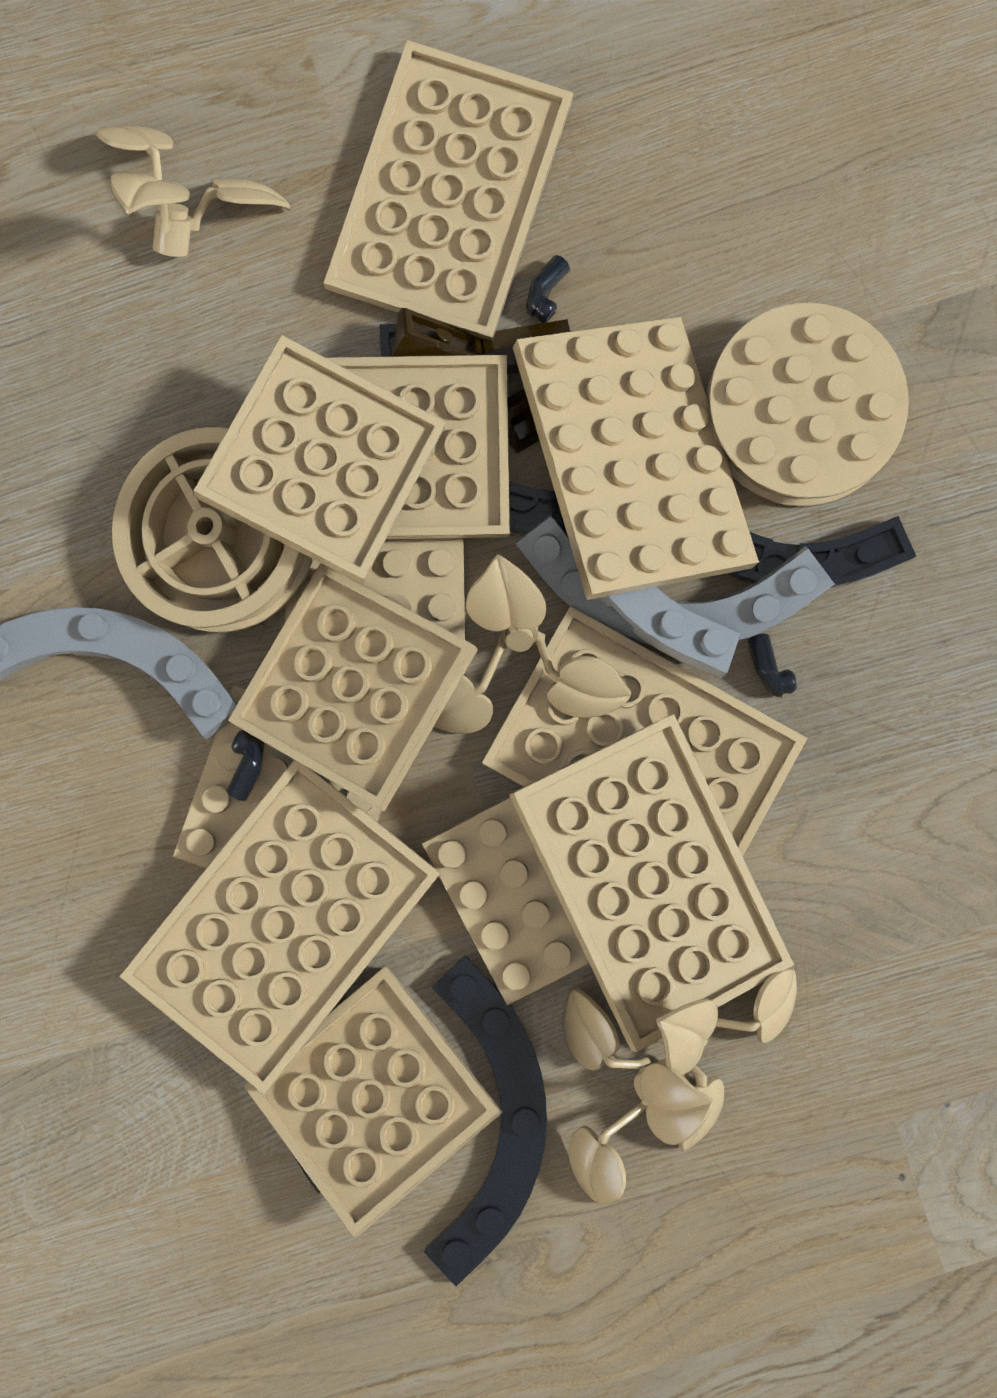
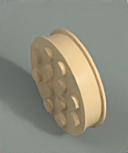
[706,302,909,507]
[112,427,313,633]

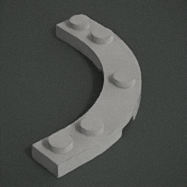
[515,514,835,644]
[601,587,740,678]
[0,607,237,740]

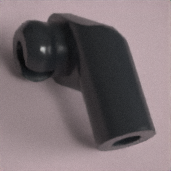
[526,255,570,323]
[748,633,797,698]
[226,730,265,801]

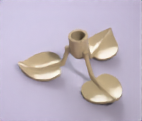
[97,126,290,257]
[434,554,631,734]
[656,966,797,1152]
[564,988,715,1205]

